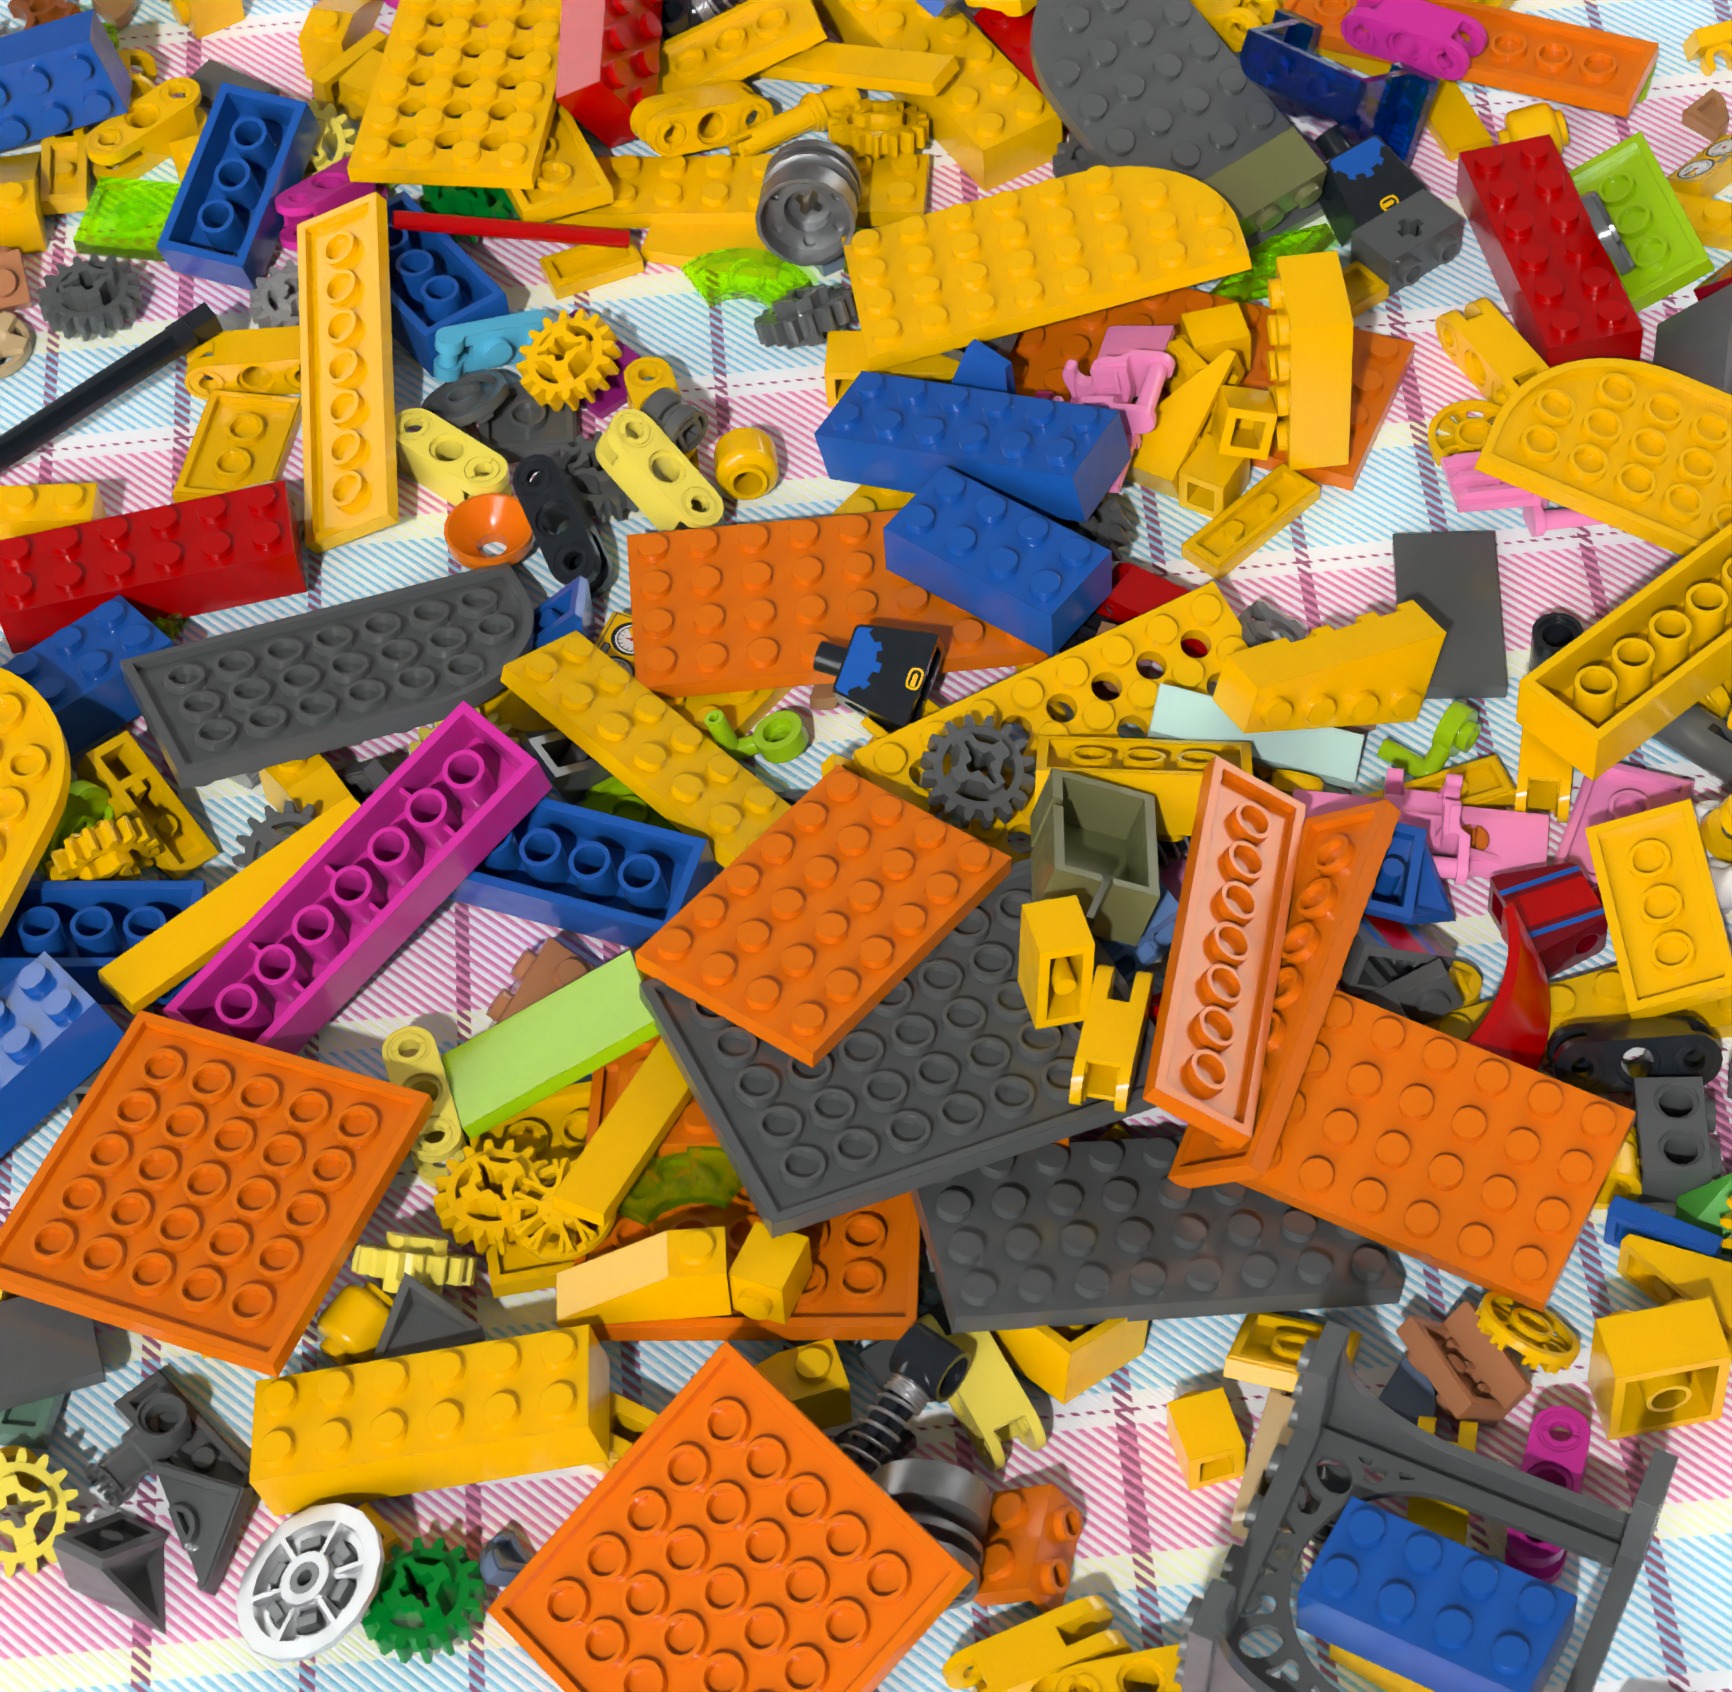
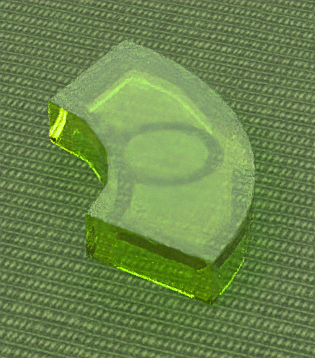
[680,248,813,309]
[617,1146,743,1226]

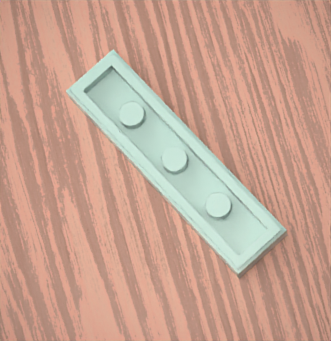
[1147,683,1365,789]

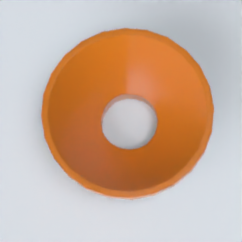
[444,493,535,570]

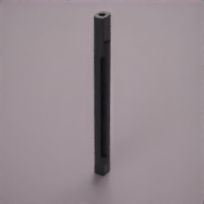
[0,302,223,473]

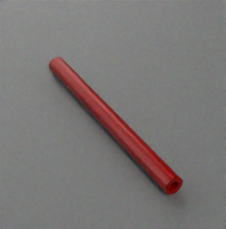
[392,210,630,249]

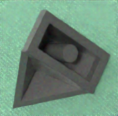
[516,729,614,805]
[372,1272,486,1361]
[52,1512,167,1635]

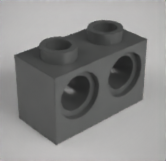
[1630,1077,1721,1203]

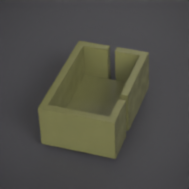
[1030,768,1160,946]

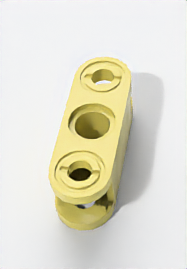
[395,408,513,506]
[595,409,724,532]
[382,1026,467,1187]
[917,1314,1046,1472]

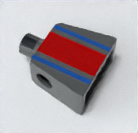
[1339,913,1454,995]

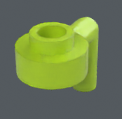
[1377,701,1481,778]
[704,710,809,763]

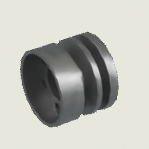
[755,139,862,266]
[870,1458,991,1610]

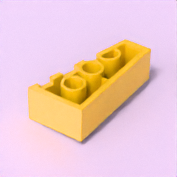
[1212,600,1447,734]

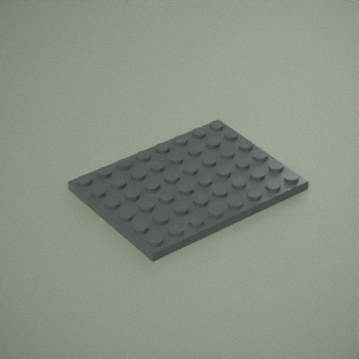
[639,858,1157,1238]

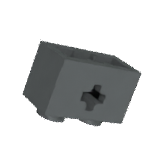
[1350,188,1462,296]

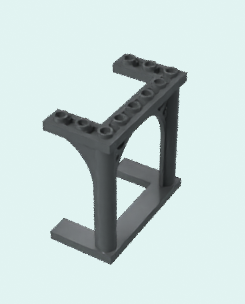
[1174,1320,1679,1692]

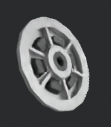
[236,1503,385,1663]

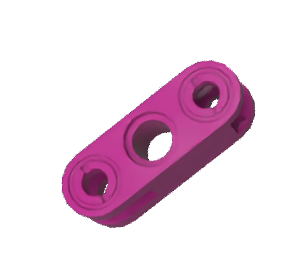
[1340,0,1488,80]
[274,155,389,251]
[1504,1406,1590,1585]

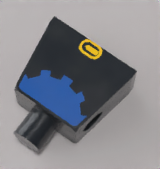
[1314,125,1427,247]
[813,624,946,732]

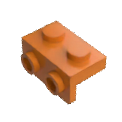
[973,1484,1083,1613]

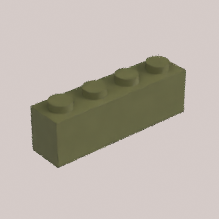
[1201,126,1328,240]

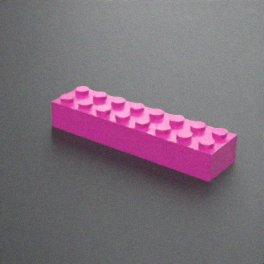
[162,700,552,1055]

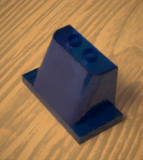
[1240,8,1440,167]

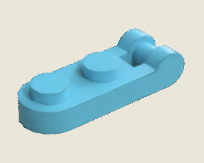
[433,309,557,382]

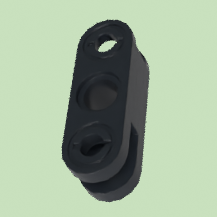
[512,454,614,599]
[1546,1015,1723,1094]

